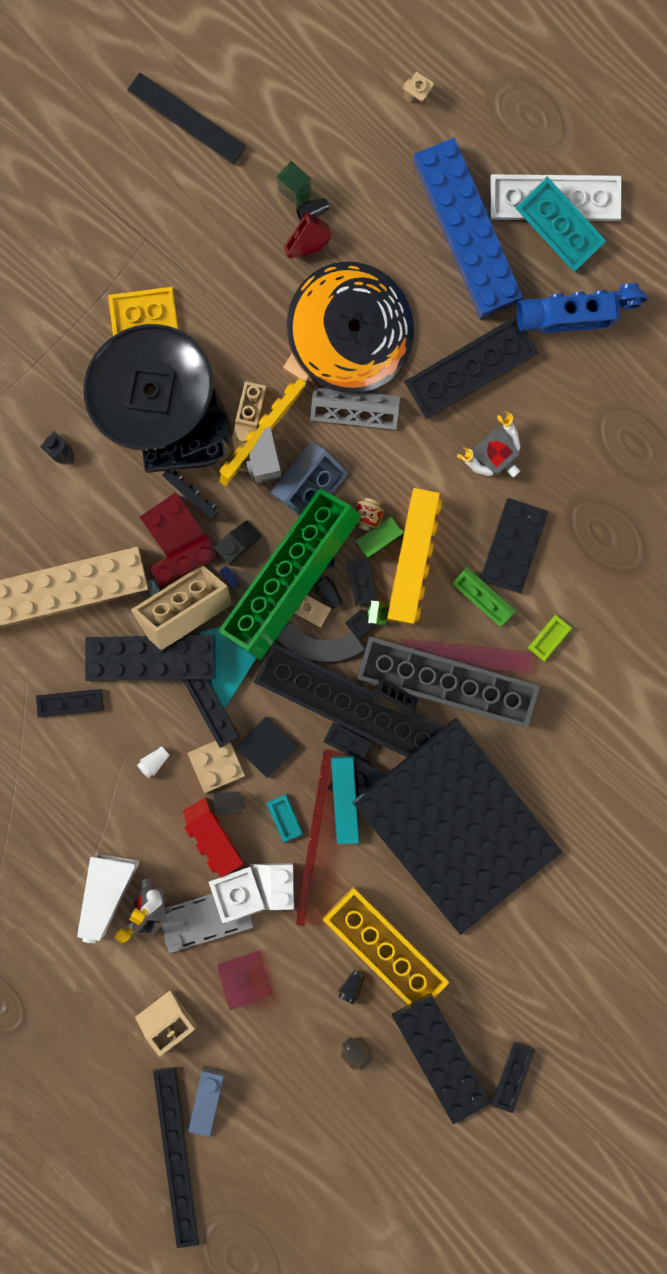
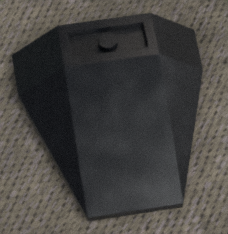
[142,389,234,473]

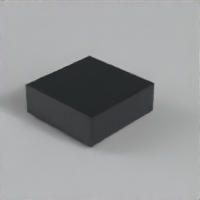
[345,609,375,640]

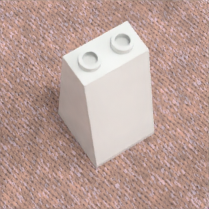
[77,853,139,943]

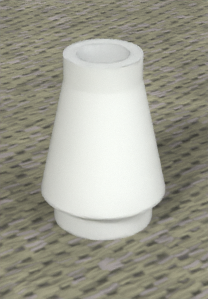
[137,747,170,778]

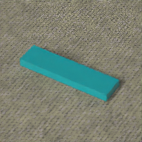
[331,756,360,844]

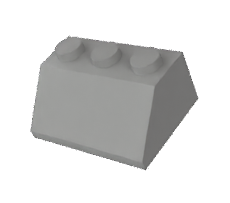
[246,427,282,485]

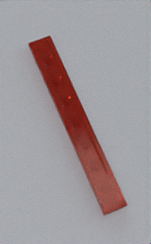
[296,749,333,926]

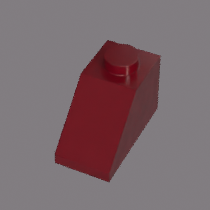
[284,212,332,259]

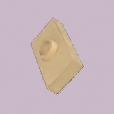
[294,595,331,628]

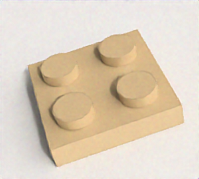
[187,741,245,793]

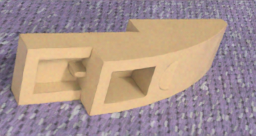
[226,381,266,472]

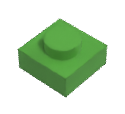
[368,601,389,626]

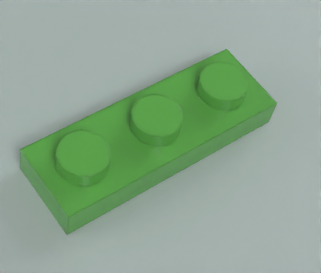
[452,567,516,627]

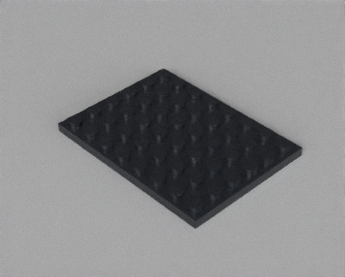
[352,718,562,935]

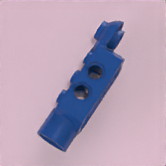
[517,283,649,333]

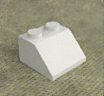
[249,863,294,910]

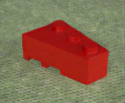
[183,797,243,878]

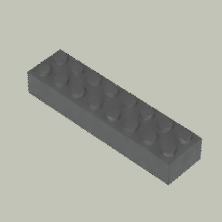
[357,635,540,728]

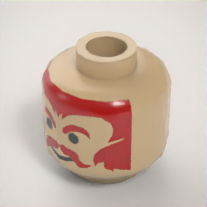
[355,498,384,532]

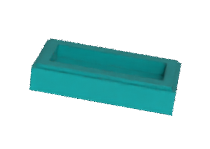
[266,794,304,843]

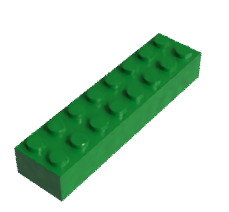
[218,488,361,660]

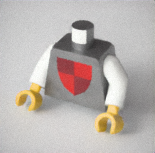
[457,411,521,479]
[114,879,166,943]

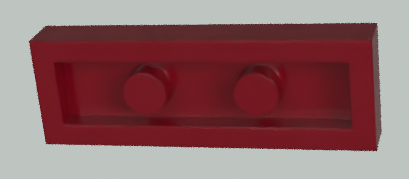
[149,537,218,587]

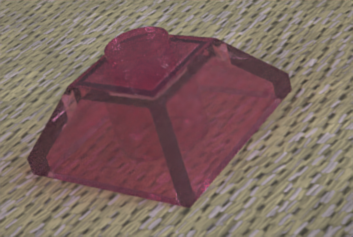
[217,950,273,1010]

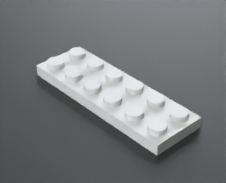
[490,174,621,221]

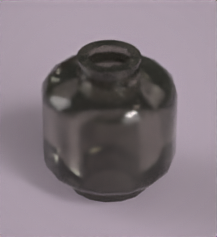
[341,1037,373,1071]

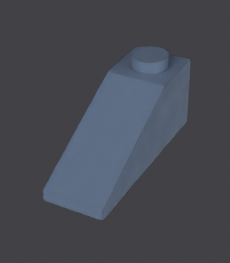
[188,1066,225,1137]

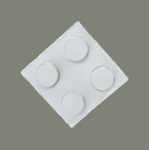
[209,867,265,925]

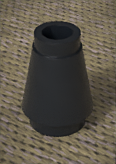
[296,198,329,221]
[313,576,343,609]
[338,970,365,1005]

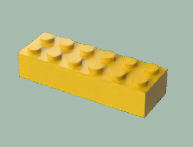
[386,488,443,626]
[323,886,449,1005]

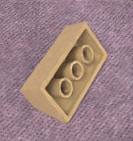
[131,565,232,650]

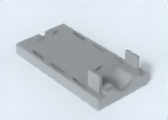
[161,893,254,953]

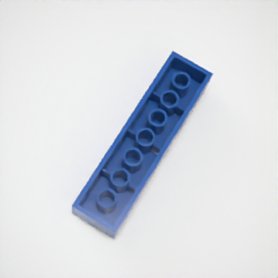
[413,137,522,319]

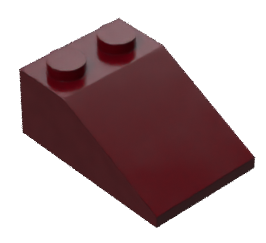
[140,492,206,557]

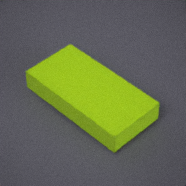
[527,614,572,662]

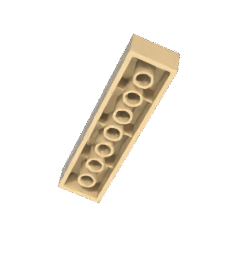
[0,547,150,628]

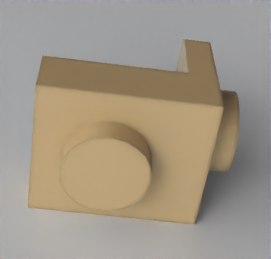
[402,72,434,103]

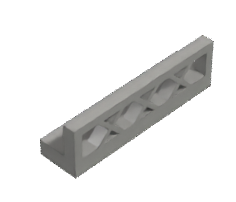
[310,387,400,430]

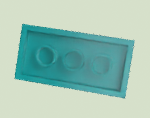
[515,176,606,272]

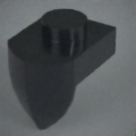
[40,431,74,465]

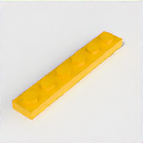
[219,378,306,486]

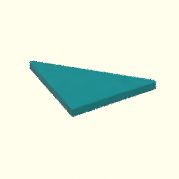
[200,627,256,708]

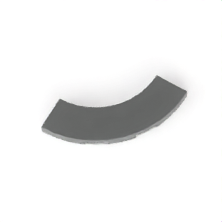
[276,623,365,662]

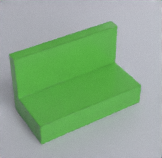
[355,517,404,559]

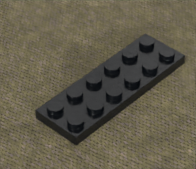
[404,316,539,420]
[85,635,216,681]
[392,992,492,1125]

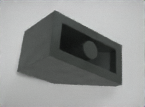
[213,520,261,565]

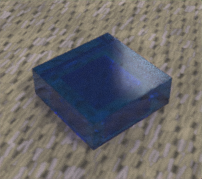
[220,566,240,590]

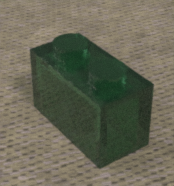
[276,161,311,206]

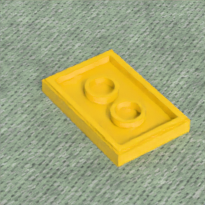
[108,287,179,336]

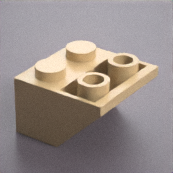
[135,990,197,1057]

